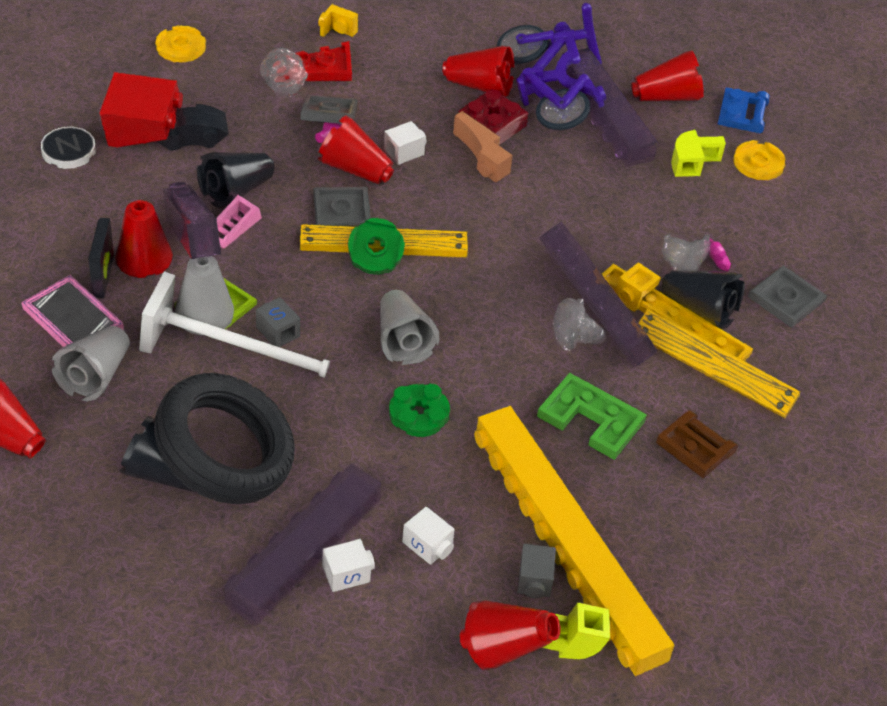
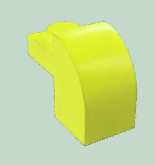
[671,130,726,177]
[543,602,610,659]

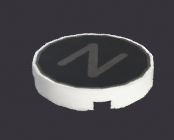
[41,127,96,169]

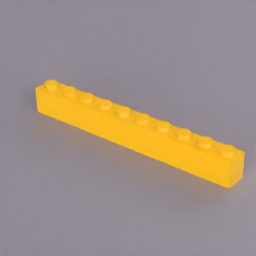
[474,406,674,676]

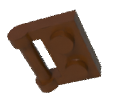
[656,410,738,479]

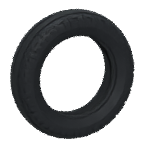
[154,373,295,504]

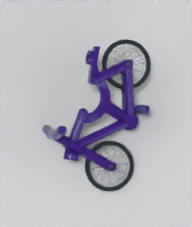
[496,3,607,130]

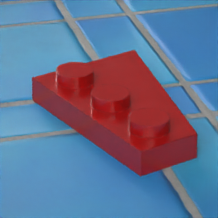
[275,41,352,81]

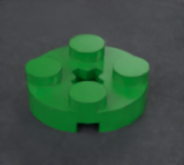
[348,218,405,275]
[389,384,450,437]

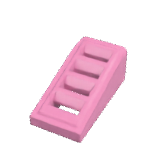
[202,195,262,249]

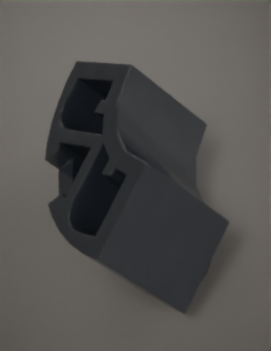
[156,104,229,151]

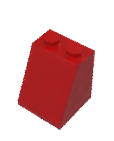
[99,72,183,148]

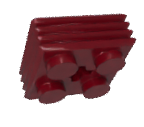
[458,89,529,145]

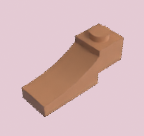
[453,111,513,182]

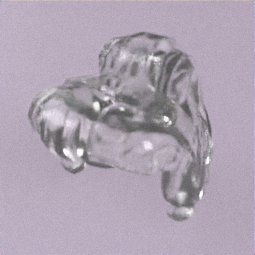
[260,47,308,97]
[661,234,710,271]
[553,298,606,350]

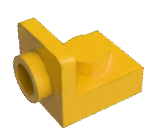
[318,4,358,37]
[613,262,661,312]

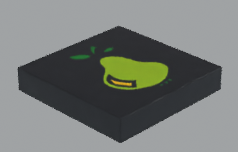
[88,217,114,298]

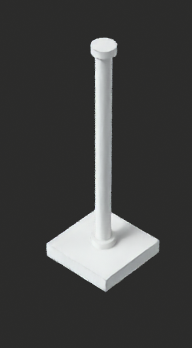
[139,272,330,378]

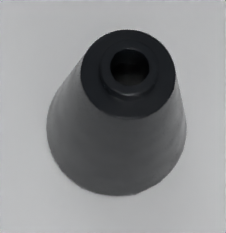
[197,152,275,208]
[662,270,745,329]
[120,416,197,493]

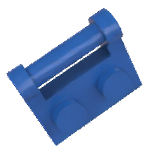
[718,87,770,134]

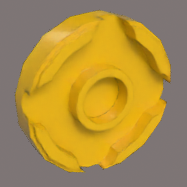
[155,25,206,62]
[733,140,786,180]

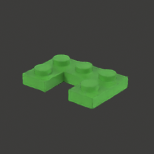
[537,373,647,460]

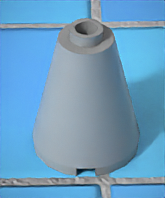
[175,254,234,335]
[380,290,439,365]
[52,326,130,401]

